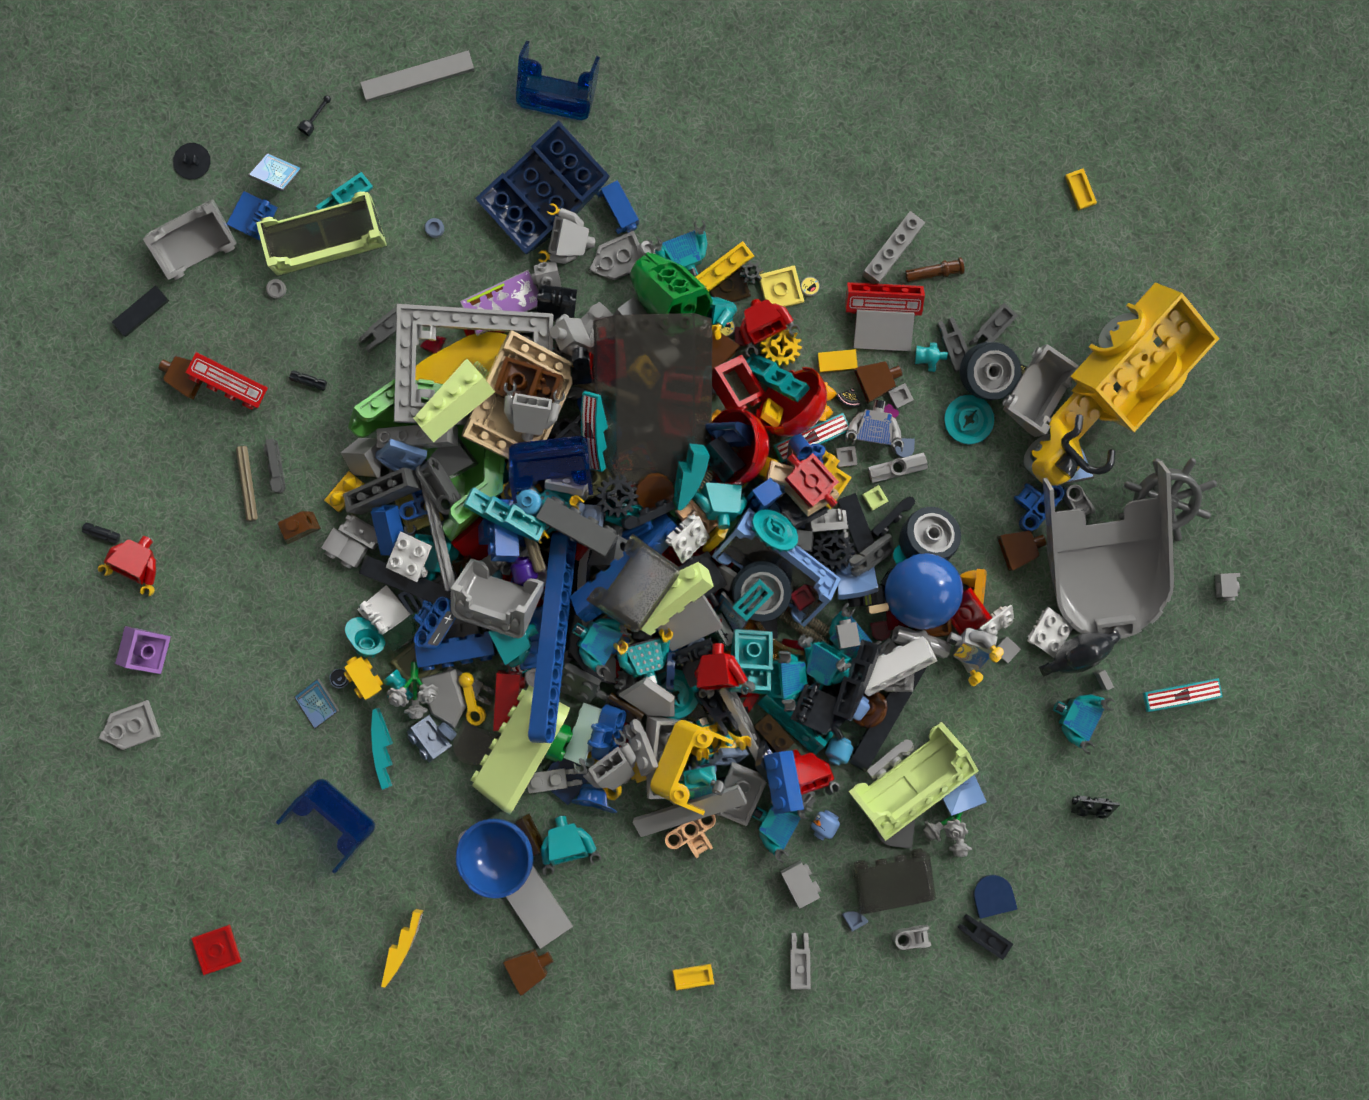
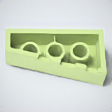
[413,359,495,442]
[631,562,714,636]

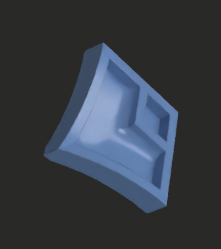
[375,439,427,471]
[835,563,878,599]
[942,775,986,816]

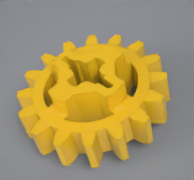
[760,329,802,368]

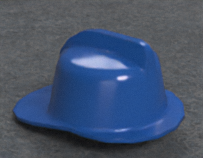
[572,784,617,813]

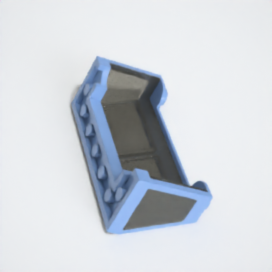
[712,508,841,627]

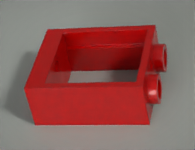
[706,355,766,410]

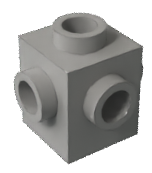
[531,261,561,289]

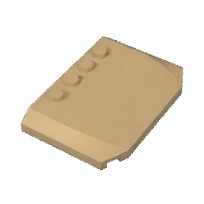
[461,330,572,467]

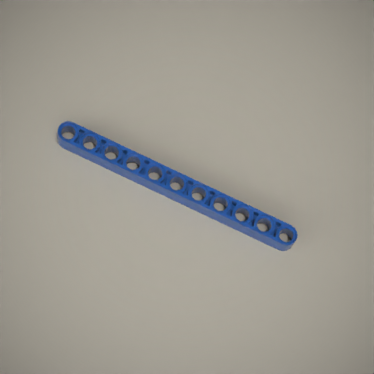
[528,532,577,743]

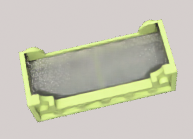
[256,192,387,276]

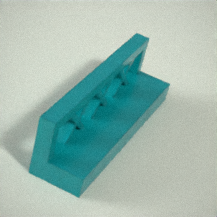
[757,691,834,755]

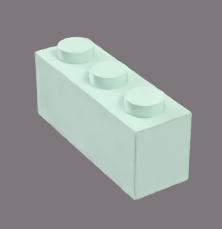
[564,703,602,767]

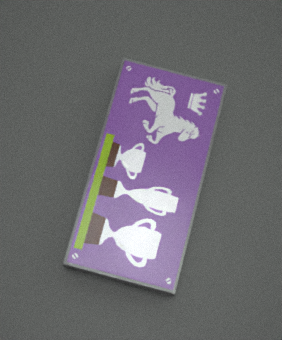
[460,270,539,336]

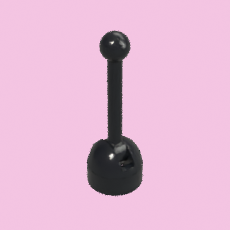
[297,95,331,137]

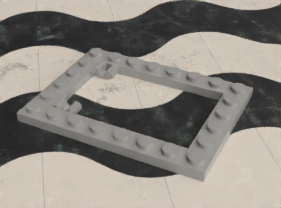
[394,304,553,425]

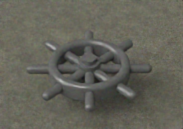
[1119,458,1217,541]

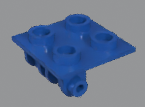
[227,191,278,241]

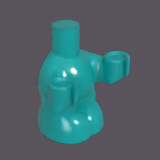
[915,342,947,372]
[382,669,413,700]

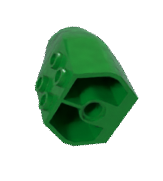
[630,252,713,337]

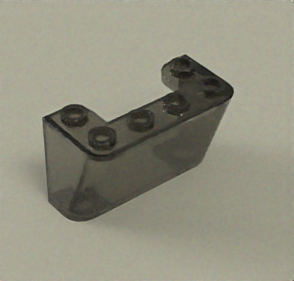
[850,848,936,914]

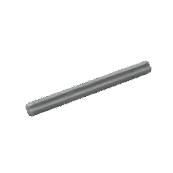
[420,481,455,591]

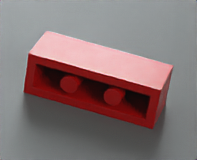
[493,670,525,731]

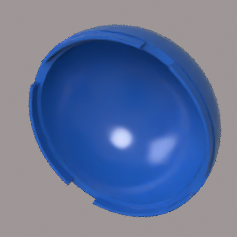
[885,554,963,629]
[456,819,533,898]

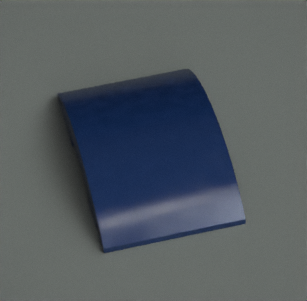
[475,120,610,255]

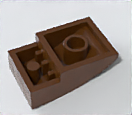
[493,356,564,403]

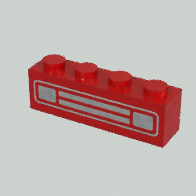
[845,282,925,316]
[185,352,268,410]

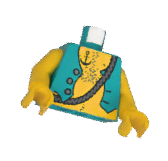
[690,717,751,766]

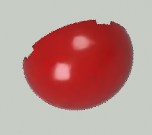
[756,367,827,437]
[704,408,769,485]

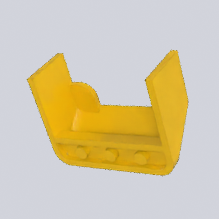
[650,720,734,815]

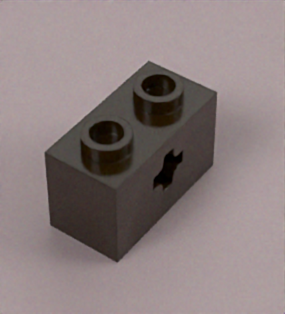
[754,713,795,752]

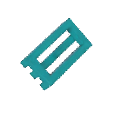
[732,578,774,621]

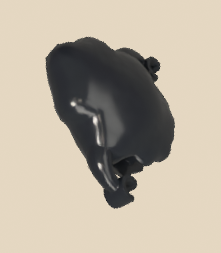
[1039,629,1121,677]

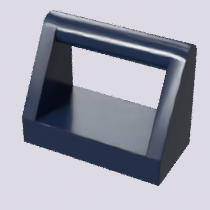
[705,422,755,447]

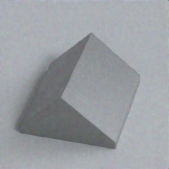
[341,438,382,477]

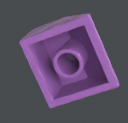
[115,626,171,674]

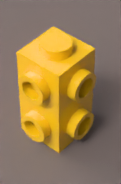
[344,656,383,700]

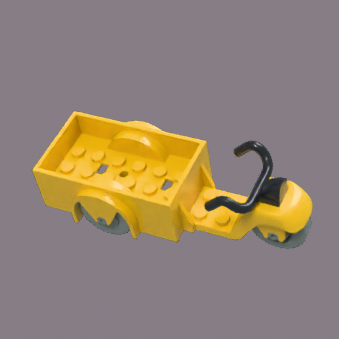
[1024,283,1220,486]

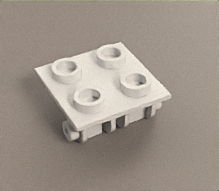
[665,514,710,564]
[386,532,432,582]
[357,585,411,637]
[977,605,1014,636]
[1027,607,1073,657]

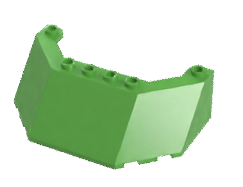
[348,379,505,541]

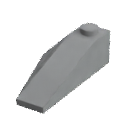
[646,717,692,799]

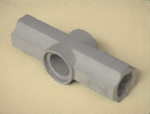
[868,453,928,483]
[891,625,951,659]

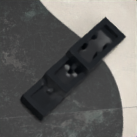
[833,639,882,720]

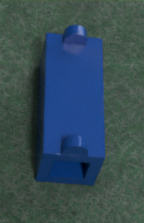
[596,180,639,234]
[371,505,404,557]

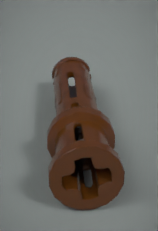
[905,257,965,282]

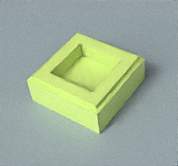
[862,485,888,511]

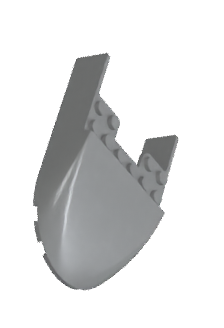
[1043,461,1174,639]

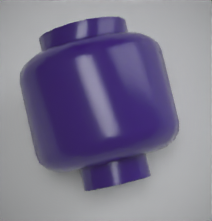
[511,556,538,587]

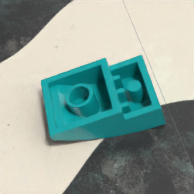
[673,444,710,510]
[729,629,773,694]

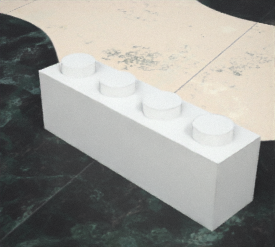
[865,636,937,696]

